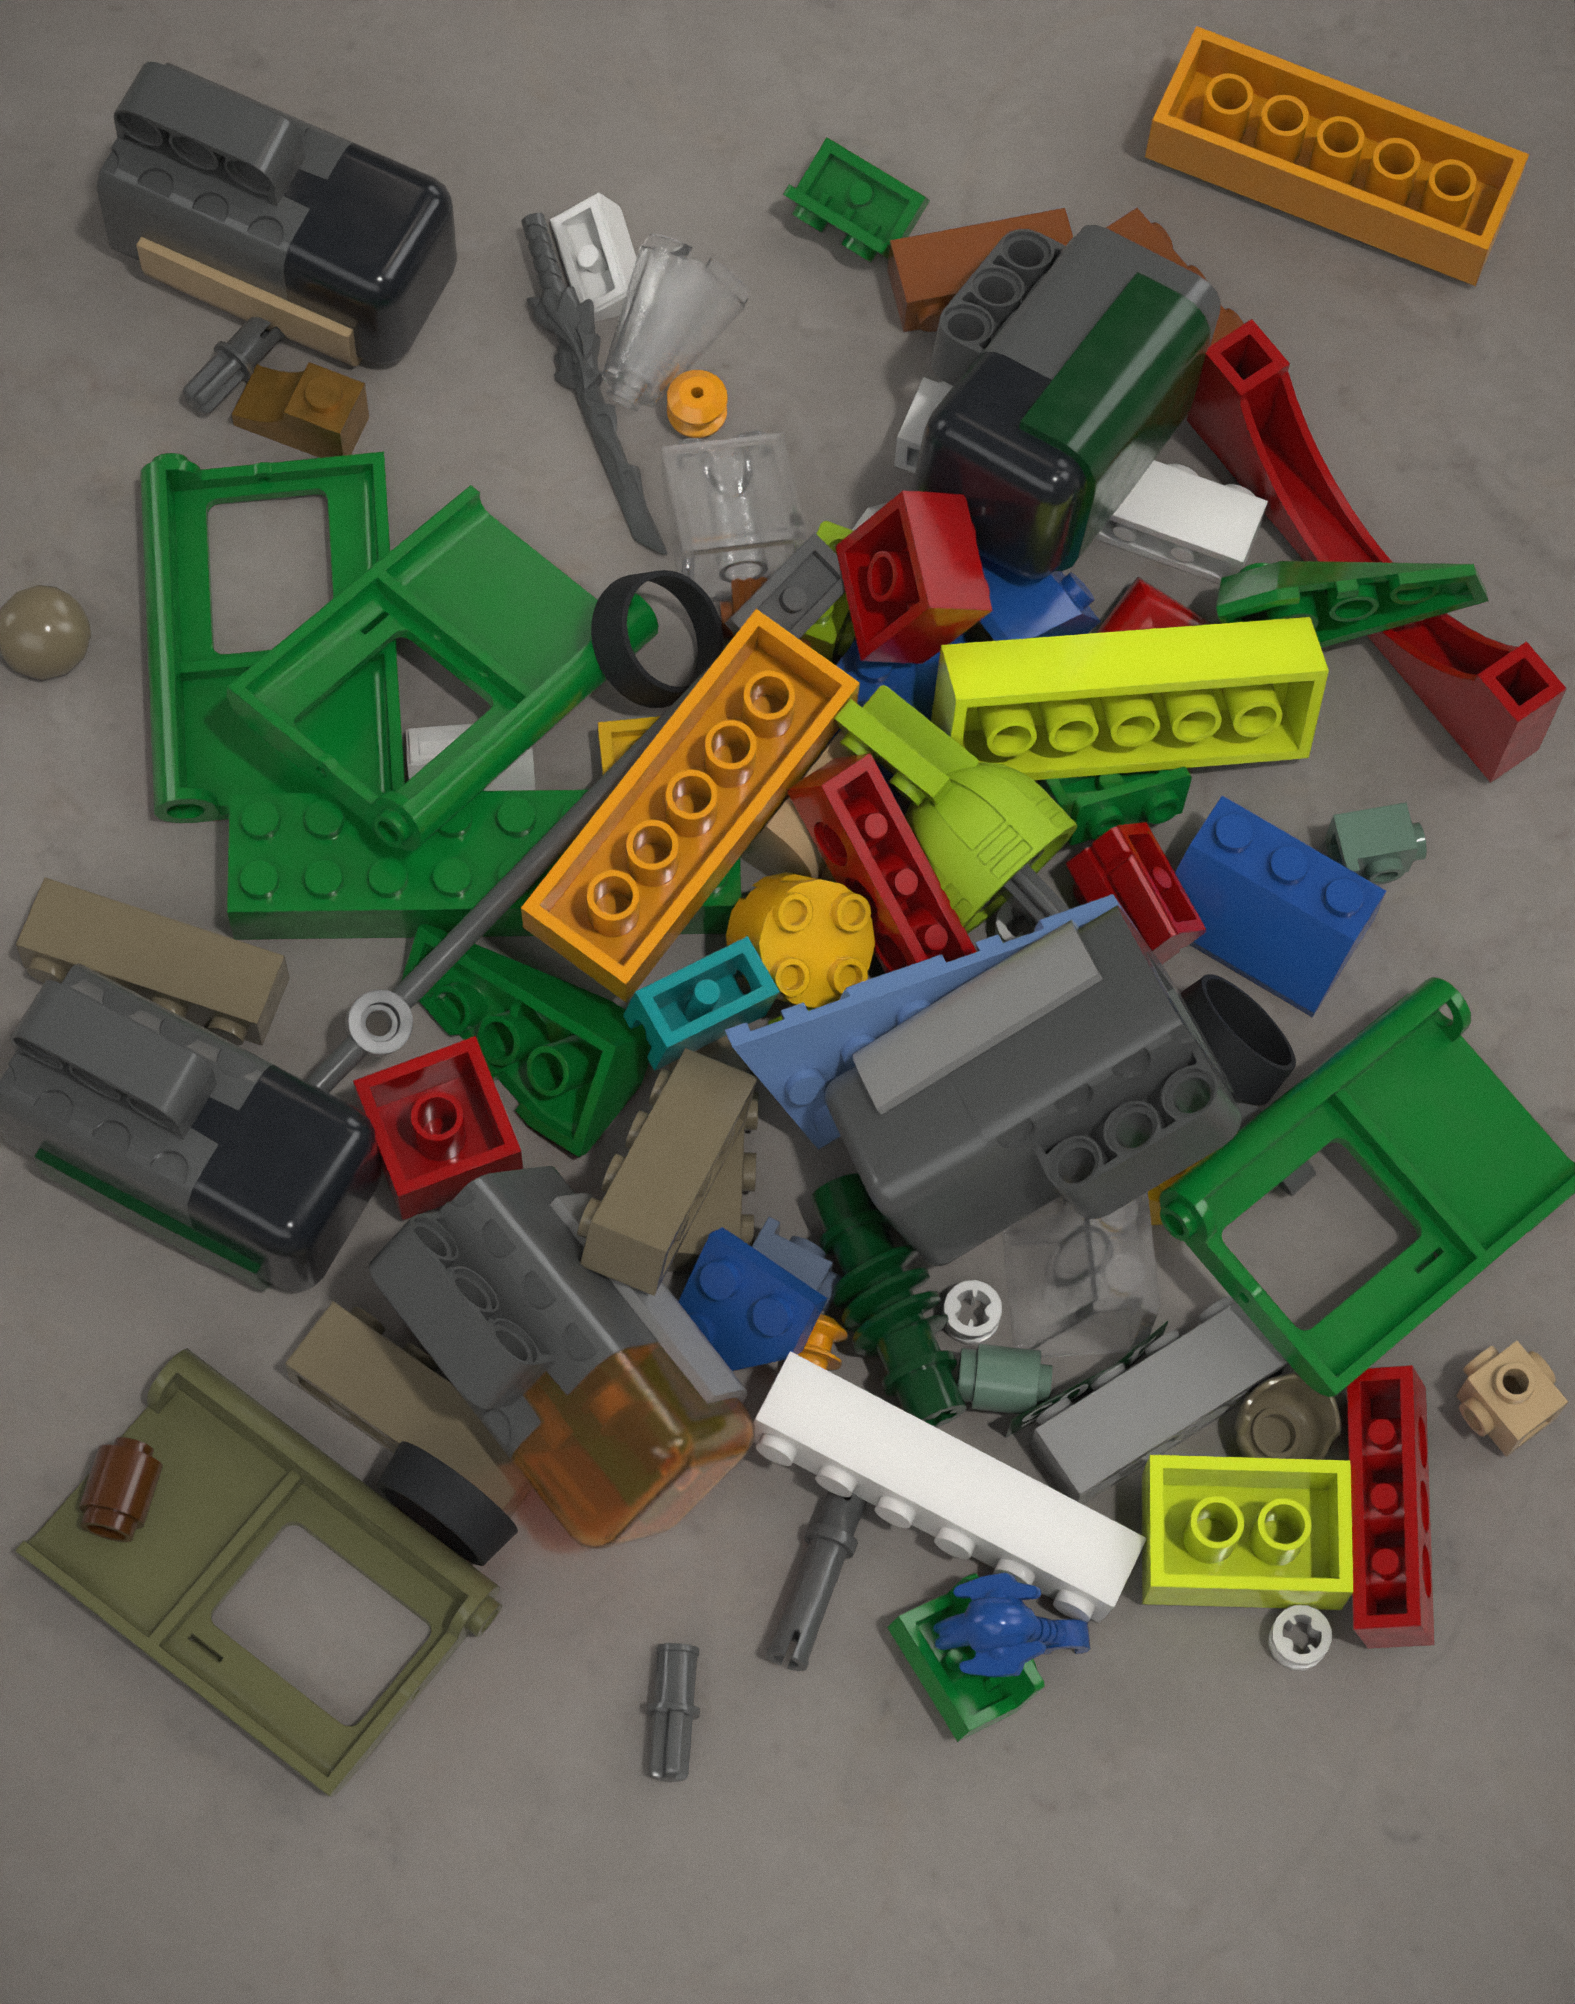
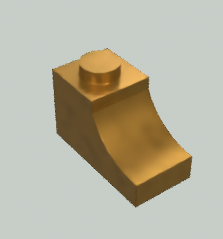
[232,362,369,458]

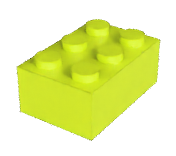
[1142,1455,1353,1610]

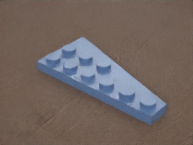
[725,894,1140,1150]

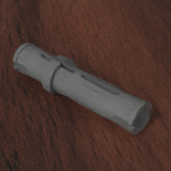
[766,1491,867,1671]

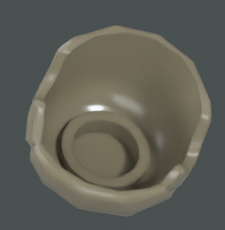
[0,585,91,680]
[1234,1372,1342,1460]

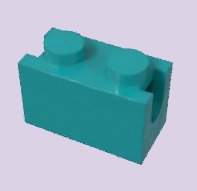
[623,936,780,1071]

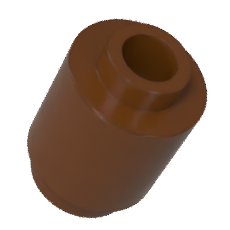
[79,1437,163,1542]

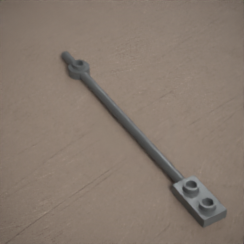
[305,533,845,1093]

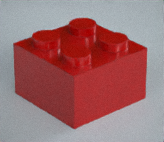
[835,490,993,664]
[353,1036,523,1220]

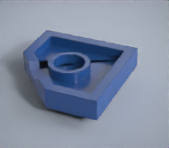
[678,1227,828,1371]

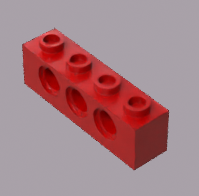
[786,753,977,973]
[1347,1365,1435,1649]

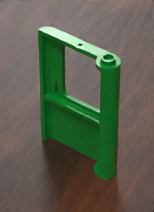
[1159,977,1575,1397]

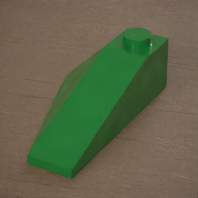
[1216,561,1489,648]
[401,923,652,1157]

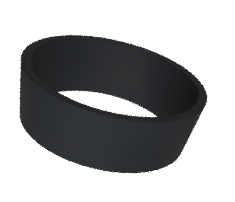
[591,570,723,708]
[1180,974,1296,1105]
[377,1441,518,1566]

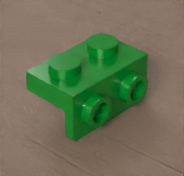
[783,137,930,263]
[1039,767,1192,846]
[887,1573,1045,1742]

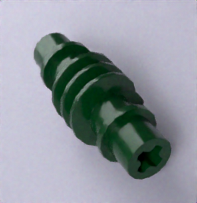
[810,1173,967,1428]

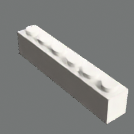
[894,377,1268,584]
[745,1351,1147,1623]

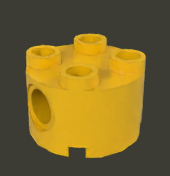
[726,872,875,1008]

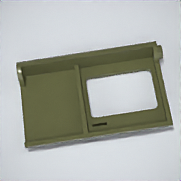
[15,1348,502,1797]

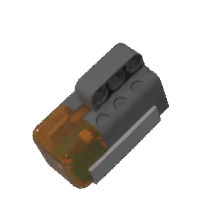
[369,1166,755,1550]

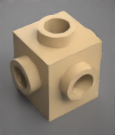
[1456,1340,1568,1457]

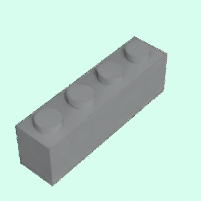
[1030,1296,1292,1505]

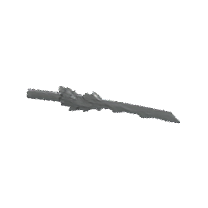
[521,213,667,555]

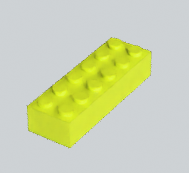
[931,617,1329,780]

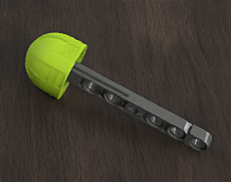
[905,762,1316,1196]

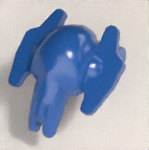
[933,1573,1090,1678]

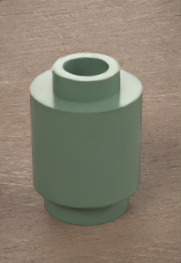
[957,1343,1053,1415]

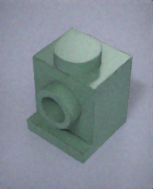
[1324,802,1427,885]

